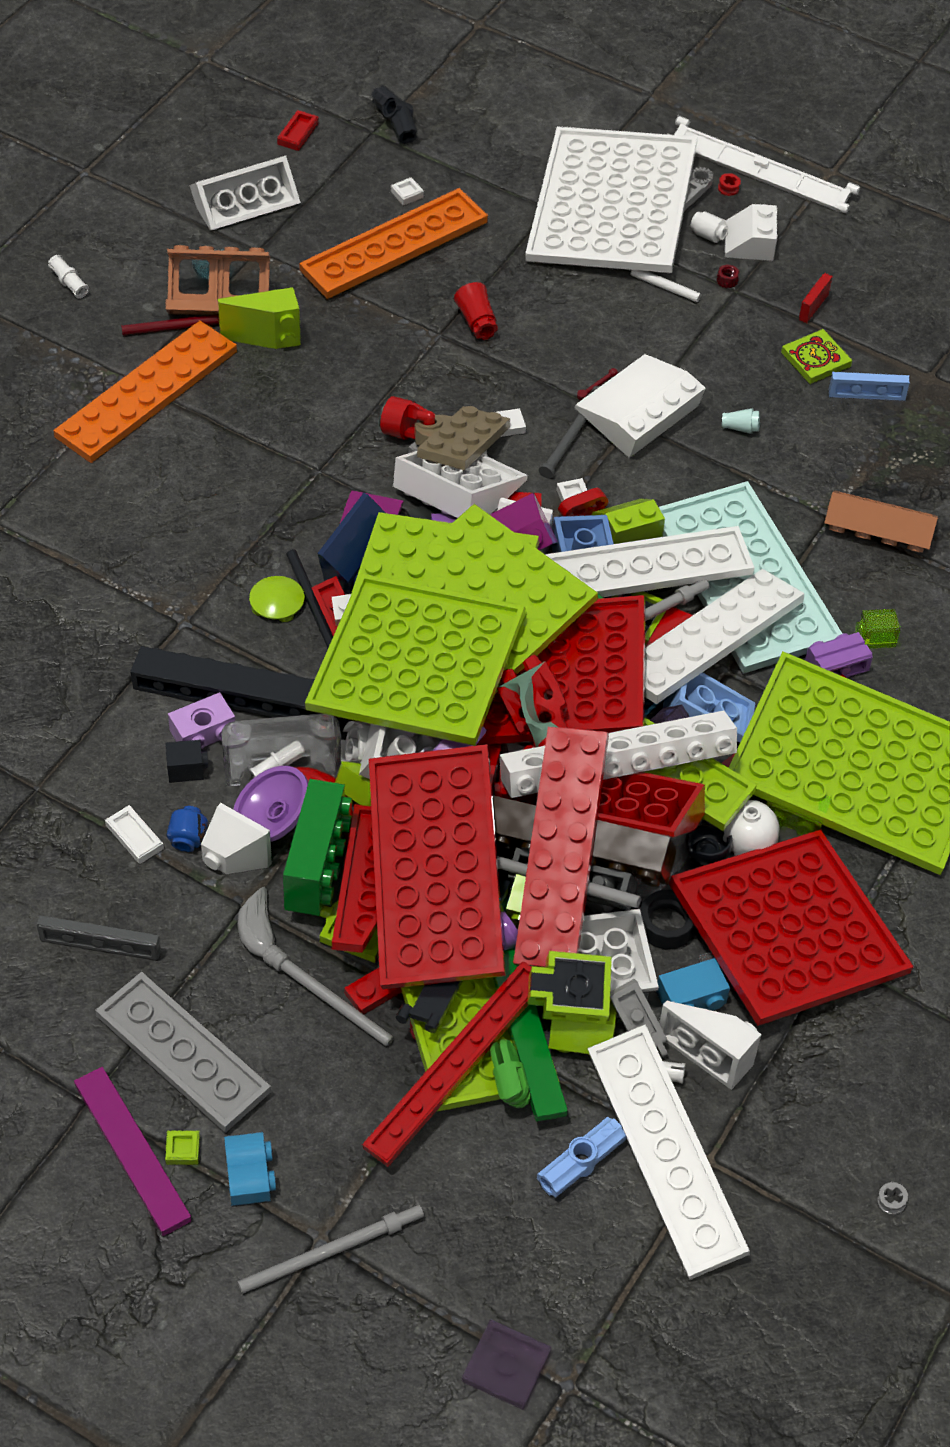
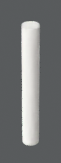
[631,270,701,303]

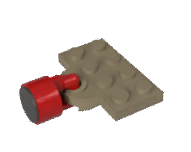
[379,396,510,470]

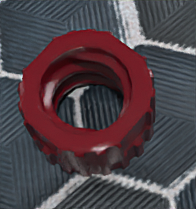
[716,265,739,288]

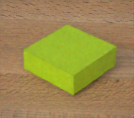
[165,1131,200,1165]

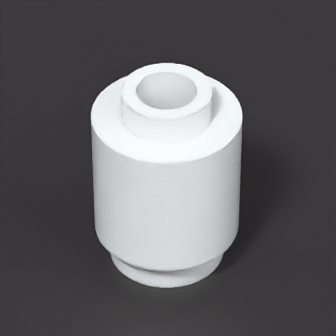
[690,212,728,243]

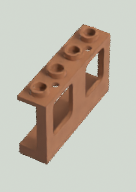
[166,245,270,315]

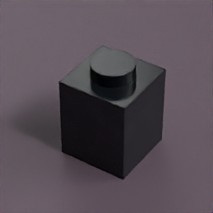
[165,740,209,783]

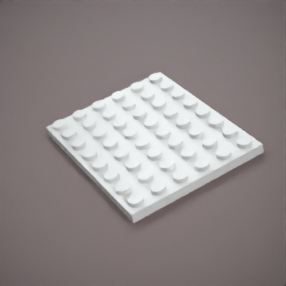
[525,127,697,273]

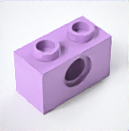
[168,692,236,750]

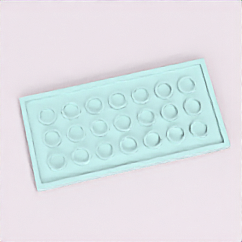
[659,481,842,674]

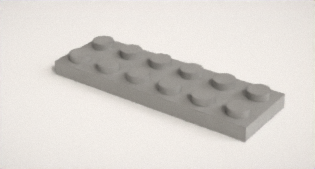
[95,972,271,1133]

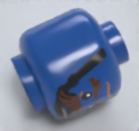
[167,806,208,852]

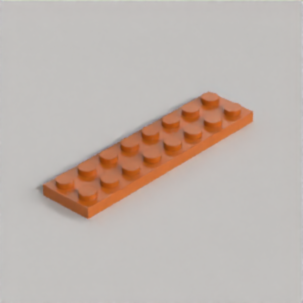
[299,188,488,299]
[53,321,237,463]

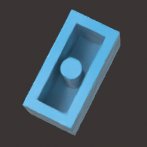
[656,958,730,1011]

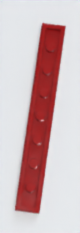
[362,961,532,1167]

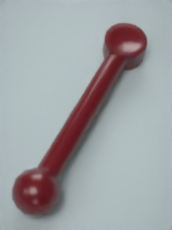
[577,368,618,400]

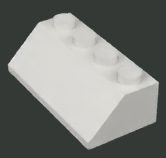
[189,156,301,230]

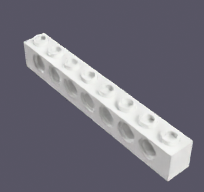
[500,711,737,798]

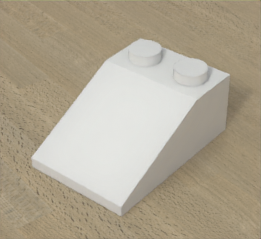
[659,1001,761,1090]

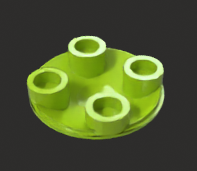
[249,576,304,622]

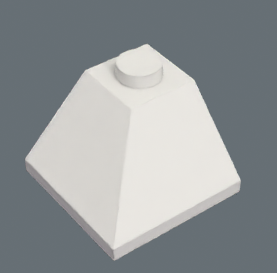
[201,803,272,874]

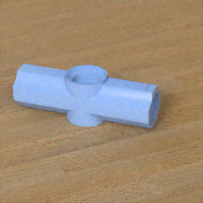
[537,1117,626,1198]

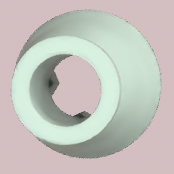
[722,408,760,434]

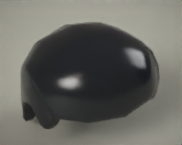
[687,825,733,866]

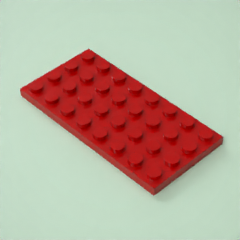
[369,744,506,989]

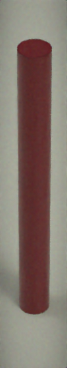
[121,314,219,335]

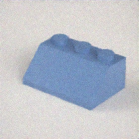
[551,515,614,553]

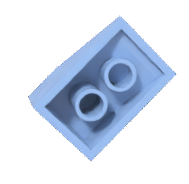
[660,672,755,742]

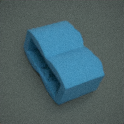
[224,1132,276,1206]

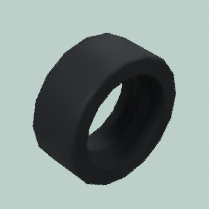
[640,890,695,949]

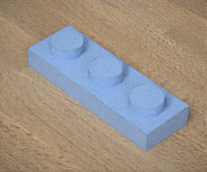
[829,372,910,401]

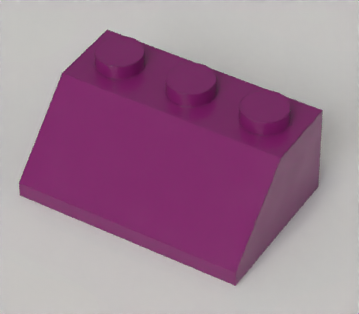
[490,493,558,551]

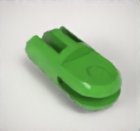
[490,1039,530,1108]

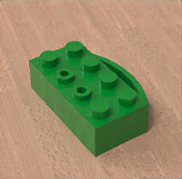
[283,779,352,916]

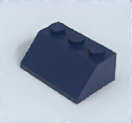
[317,493,386,594]

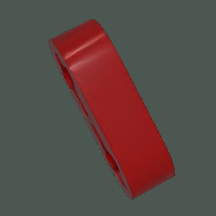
[558,488,609,517]

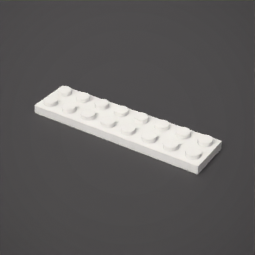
[545,526,754,597]
[645,569,805,704]
[588,1024,750,1280]

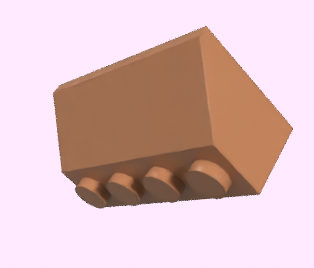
[824,491,938,553]

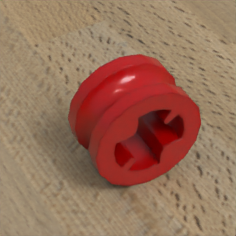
[718,173,741,196]

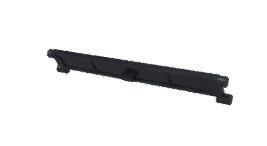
[395,845,514,1033]

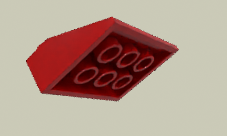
[597,772,705,837]

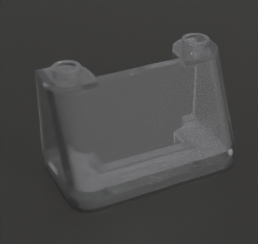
[222,714,341,787]

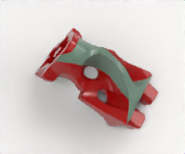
[497,655,578,748]

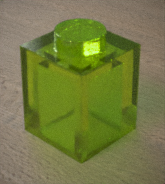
[856,609,900,649]

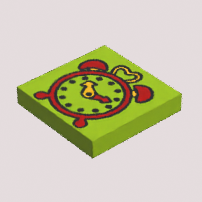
[781,329,852,384]

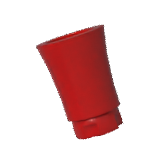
[454,282,498,340]

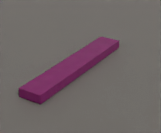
[74,1067,192,1236]

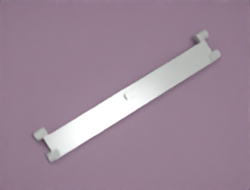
[667,116,860,214]

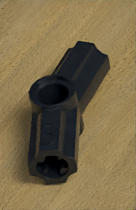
[371,85,418,144]

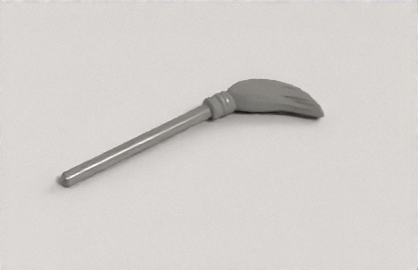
[237,887,393,1046]

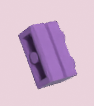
[805,632,873,678]

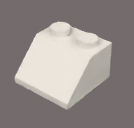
[725,204,777,261]

